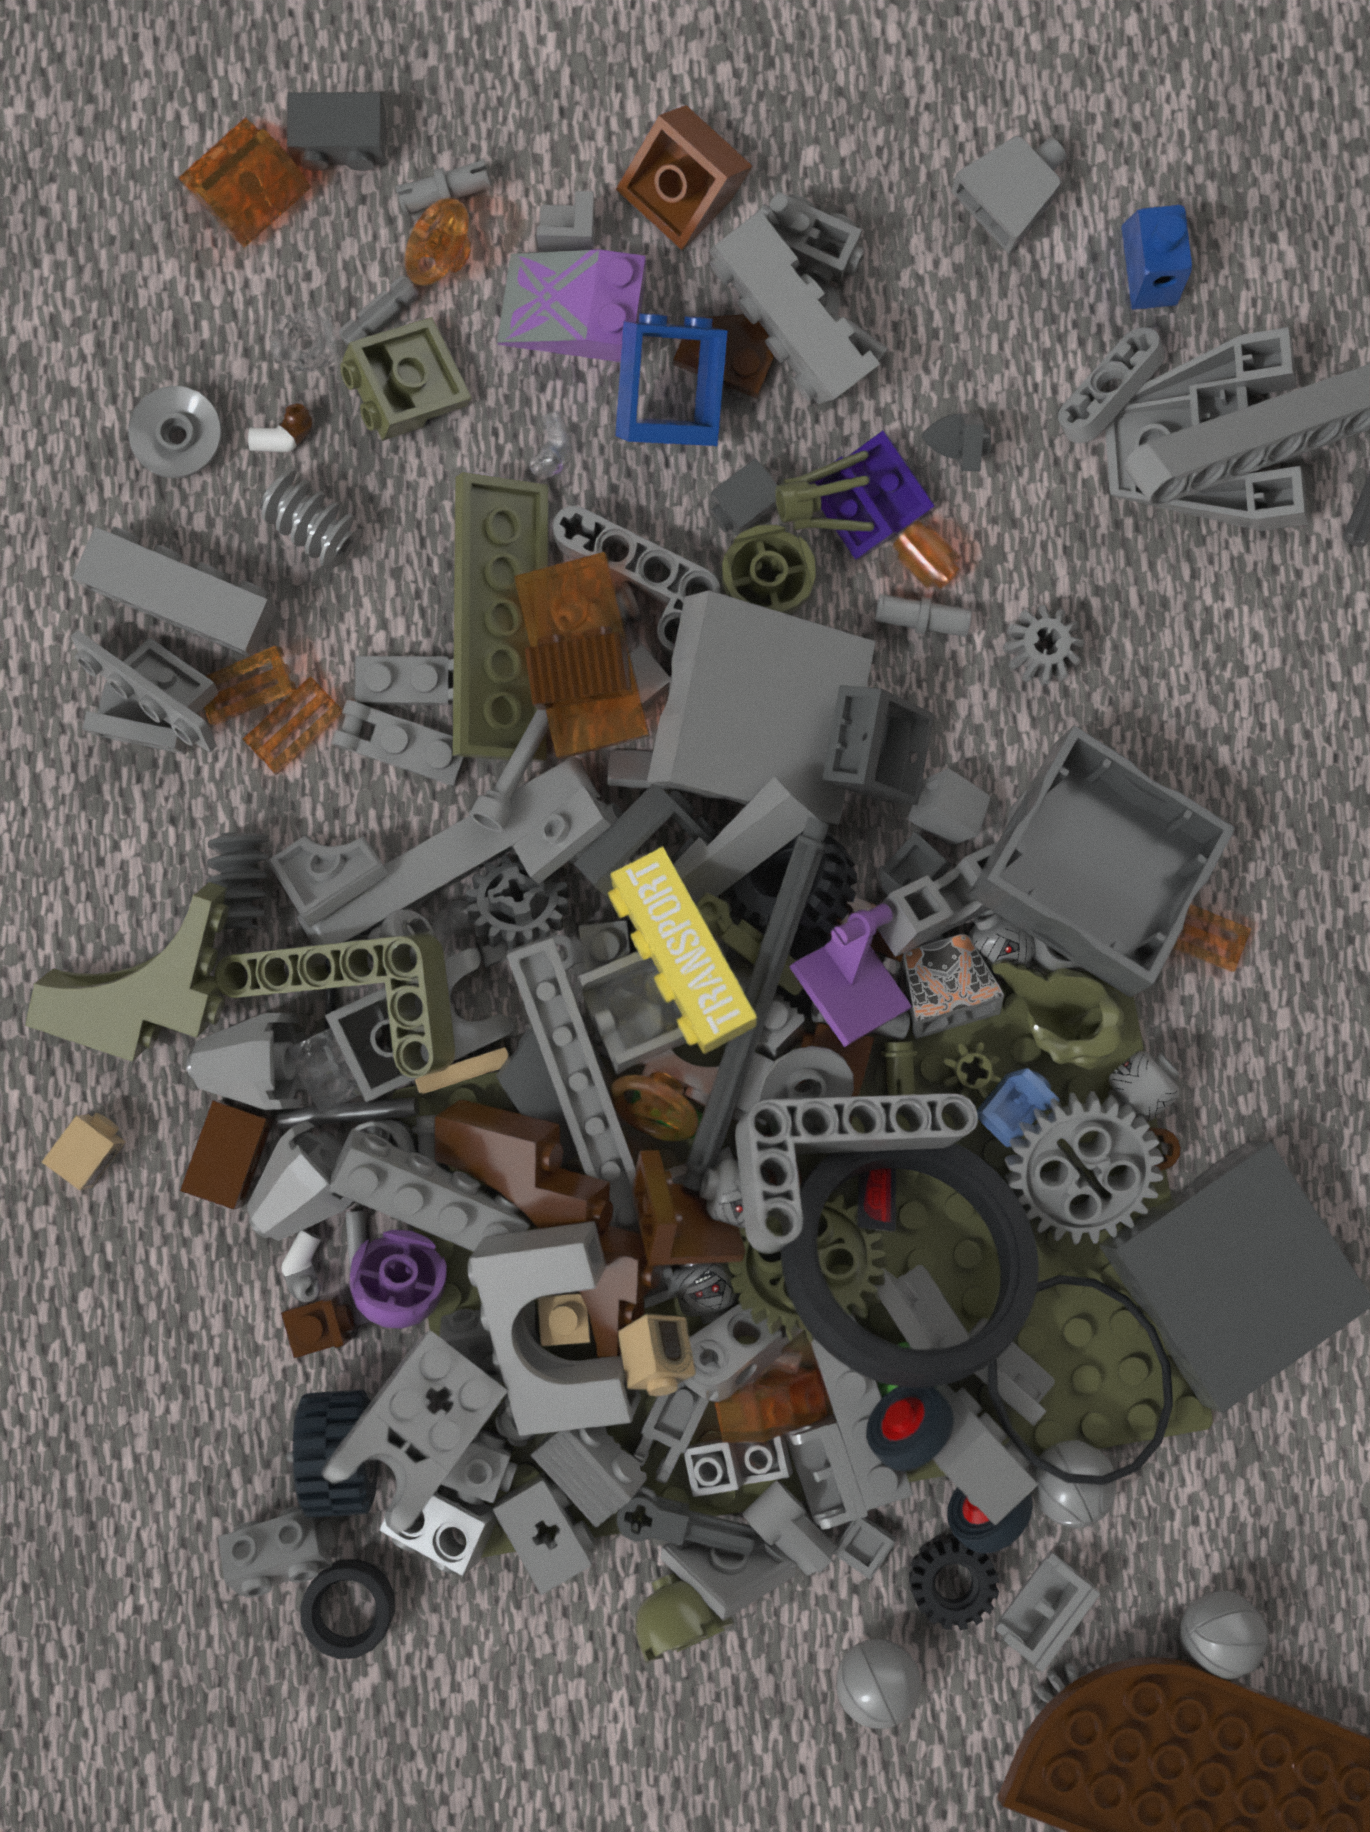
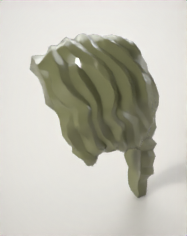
[991,958,1124,1070]

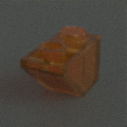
[715,1369,828,1443]

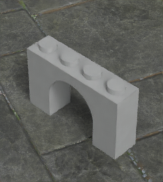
[468,1221,641,1436]

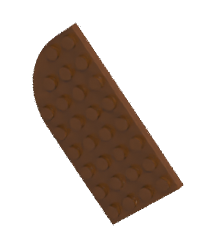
[997,1657,1370,1832]

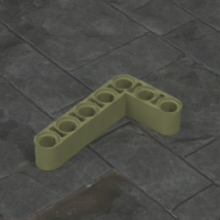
[215,933,455,1078]

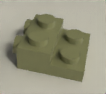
[340,317,472,441]

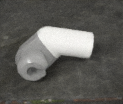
[281,1229,322,1302]

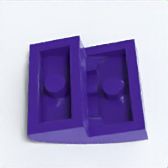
[810,430,937,560]

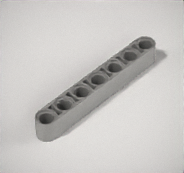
[1124,364,1370,506]
[297,757,601,945]

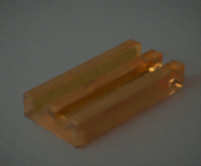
[204,645,297,725]
[242,676,343,775]
[1172,904,1251,972]

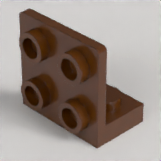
[631,1151,746,1266]

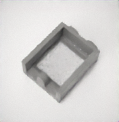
[578,951,687,1075]

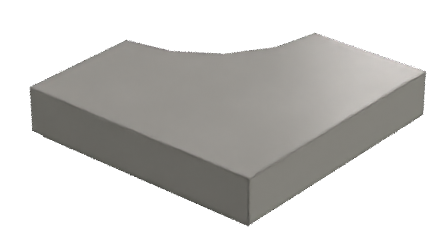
[267,835,389,927]
[660,1536,797,1621]

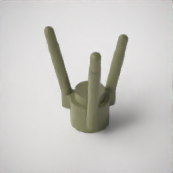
[775,451,874,532]

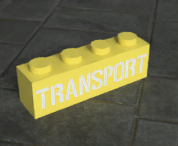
[607,847,757,1054]

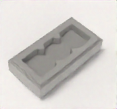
[512,786,612,884]

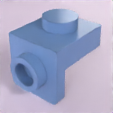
[976,1068,1060,1147]

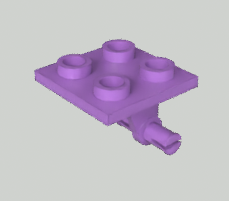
[789,903,912,1047]

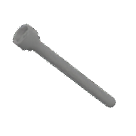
[469,635,584,832]

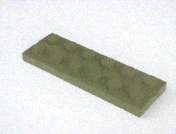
[453,472,548,762]

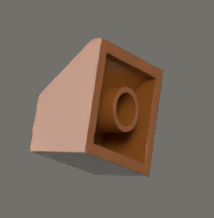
[616,105,753,250]

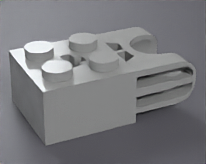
[325,948,515,1102]
[322,1330,507,1534]

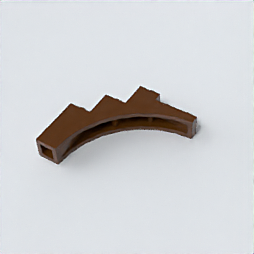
[435,1099,664,1359]

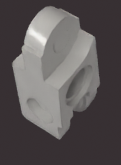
[684,1297,803,1402]

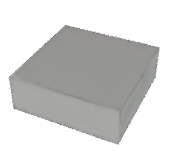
[833,1517,897,1580]

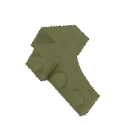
[25,882,229,1062]

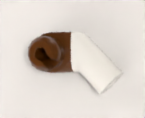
[248,403,313,452]

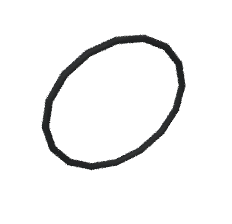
[988,1275,1173,1485]

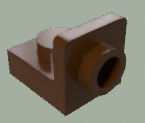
[281,1295,355,1359]

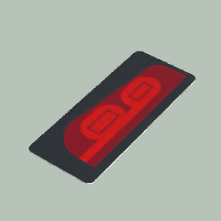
[857,1168,896,1232]

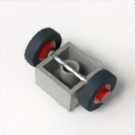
[866,1384,1038,1553]

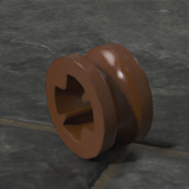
[1147,1127,1181,1171]

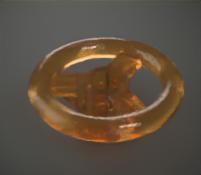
[404,197,471,286]
[609,1072,699,1141]

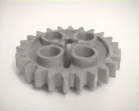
[1005,1092,1164,1244]

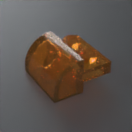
[178,117,312,248]

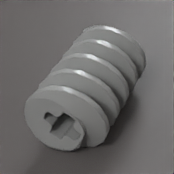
[260,468,363,569]

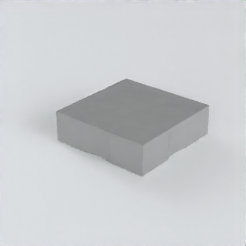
[647,590,876,825]

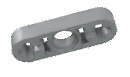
[1058,327,1165,443]

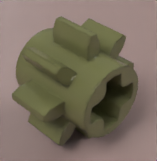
[942,1042,1001,1098]

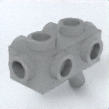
[760,192,865,285]

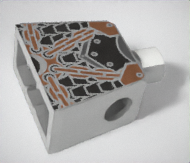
[902,934,1004,1039]

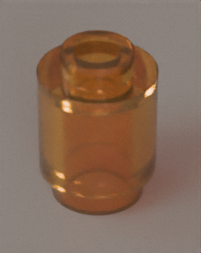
[892,520,961,590]

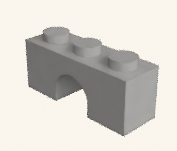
[877,841,998,957]

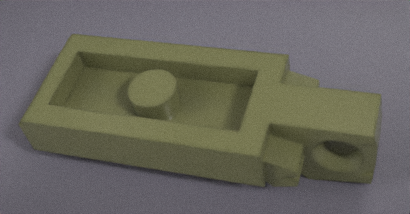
[695,892,803,995]

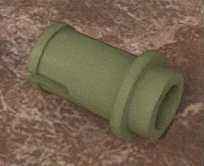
[880,1040,918,1096]

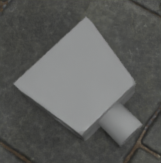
[951,136,1067,254]

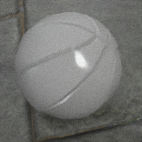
[1032,1440,1116,1528]
[1180,1591,1268,1680]
[836,1639,921,1729]

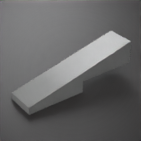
[673,777,819,904]

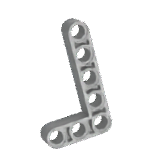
[735,1094,978,1253]

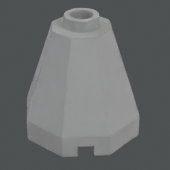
[186,1013,308,1110]
[247,1121,356,1241]

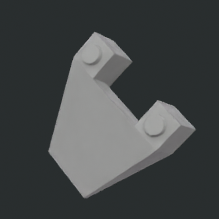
[1105,327,1309,531]

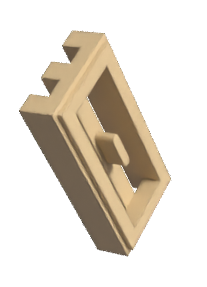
[414,1047,509,1094]

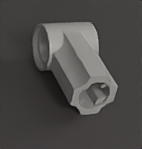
[742,1479,836,1576]

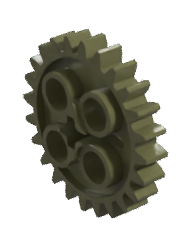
[728,1194,887,1342]

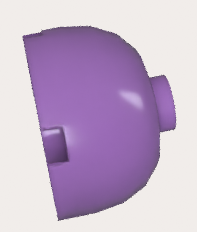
[350,1230,447,1329]

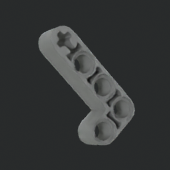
[553,506,720,658]

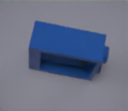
[615,313,727,446]

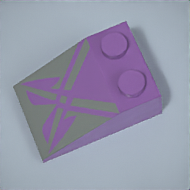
[497,249,646,362]

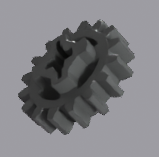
[466,855,569,950]

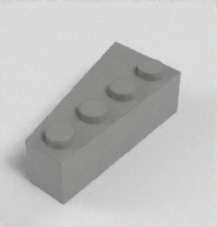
[709,210,880,404]

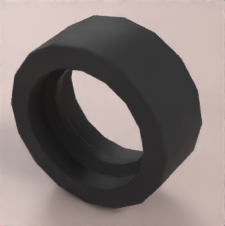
[300,1559,395,1659]

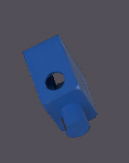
[1121,205,1192,310]

